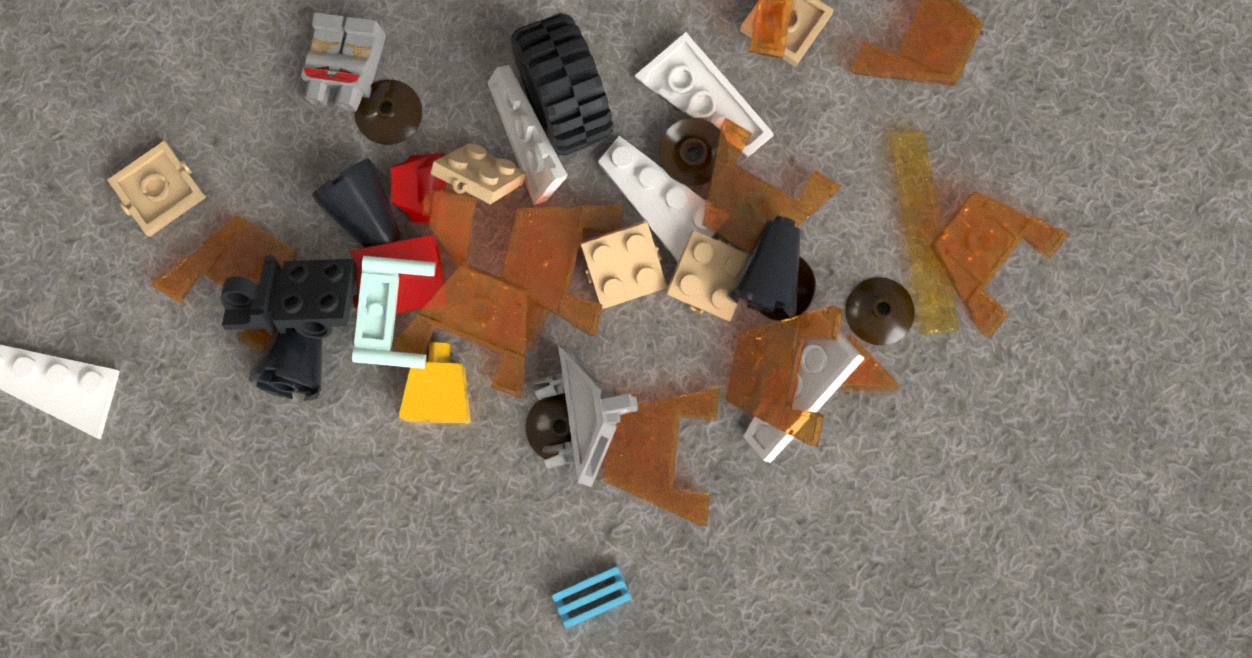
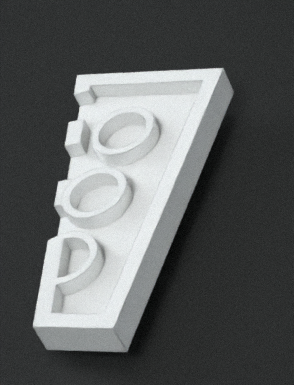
[634,32,774,158]
[487,65,568,205]
[598,136,727,264]
[743,310,865,463]
[0,345,120,439]

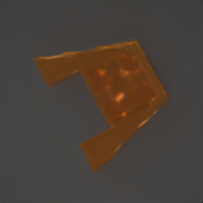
[850,0,984,86]
[702,118,841,252]
[930,192,1070,338]
[500,203,625,336]
[151,216,298,353]
[393,262,529,399]
[726,306,843,447]
[604,388,720,527]

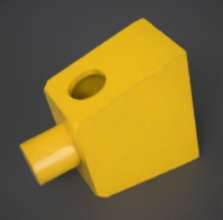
[399,342,471,424]

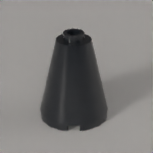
[312,158,402,248]
[726,216,801,317]
[248,328,323,401]

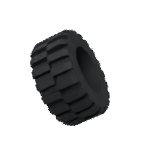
[511,13,613,156]

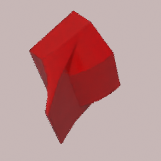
[391,153,447,223]

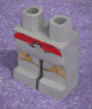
[301,12,386,112]

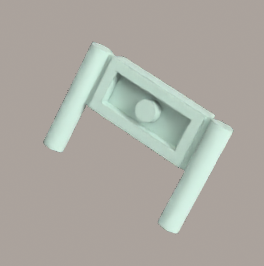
[352,256,436,369]

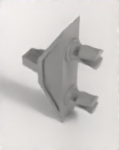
[533,344,638,487]

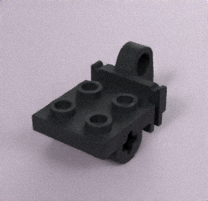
[220,255,357,339]

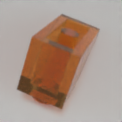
[749,0,796,59]
[422,186,477,267]
[837,335,900,395]

